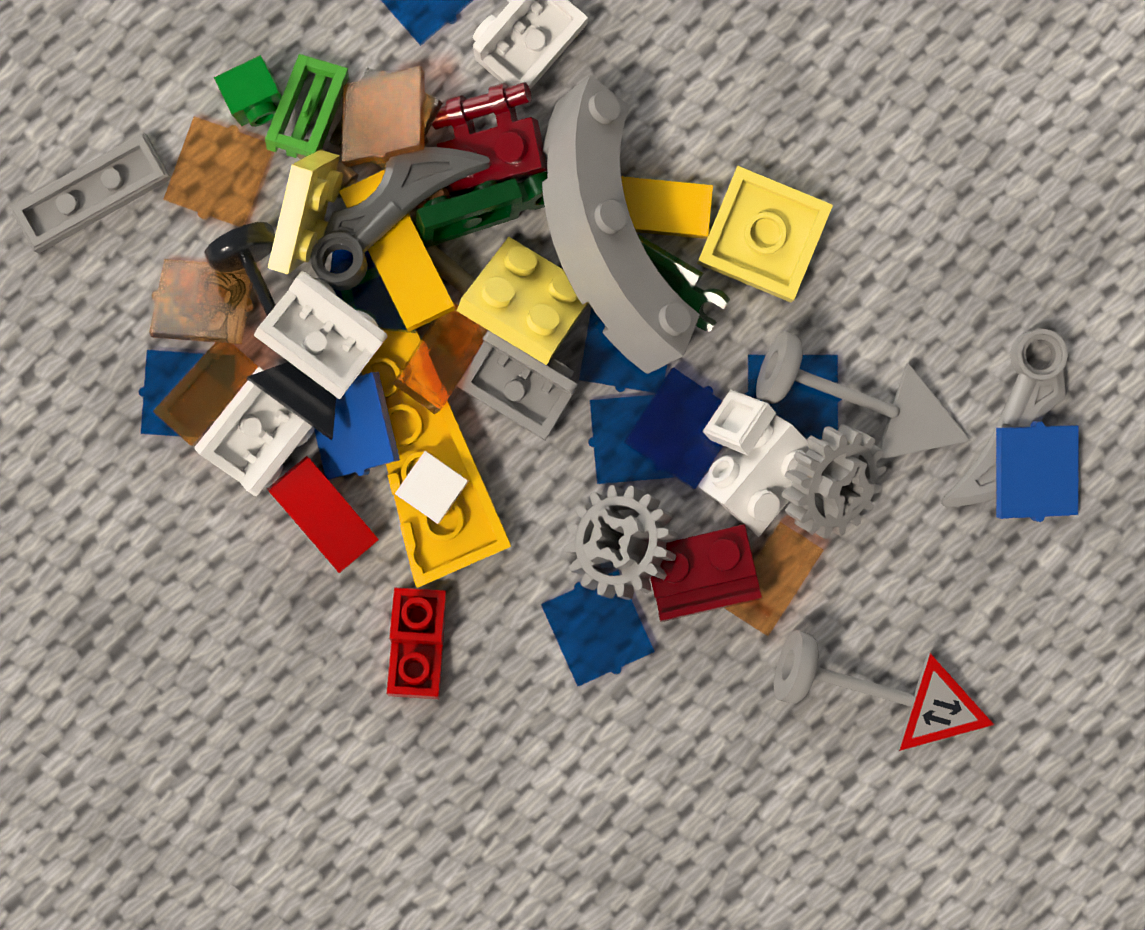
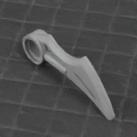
[941,329,1068,507]

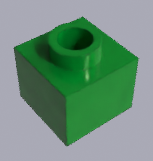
[214,55,282,127]

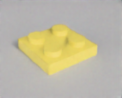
[268,149,343,274]
[697,166,833,302]
[456,237,589,365]

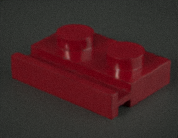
[650,524,763,622]

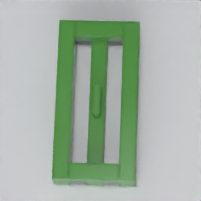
[265,54,349,158]

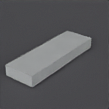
[9,132,172,254]

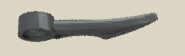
[311,147,491,291]

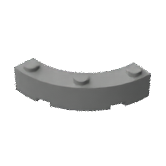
[542,75,700,374]

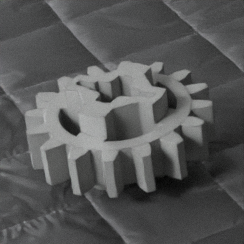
[782,424,886,539]
[564,485,678,600]

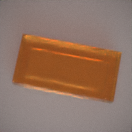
[393,301,487,414]
[153,341,259,447]
[725,522,823,636]

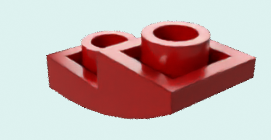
[267,456,379,573]
[386,587,446,700]

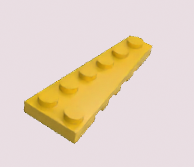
[341,267,512,588]

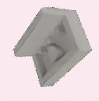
[457,330,578,441]

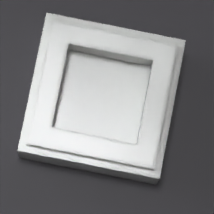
[703,389,776,455]
[395,451,469,524]

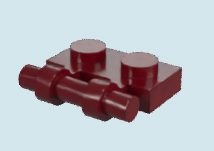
[429,82,547,196]

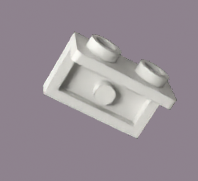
[473,0,588,89]
[254,271,387,399]
[194,367,315,496]
[699,415,809,537]

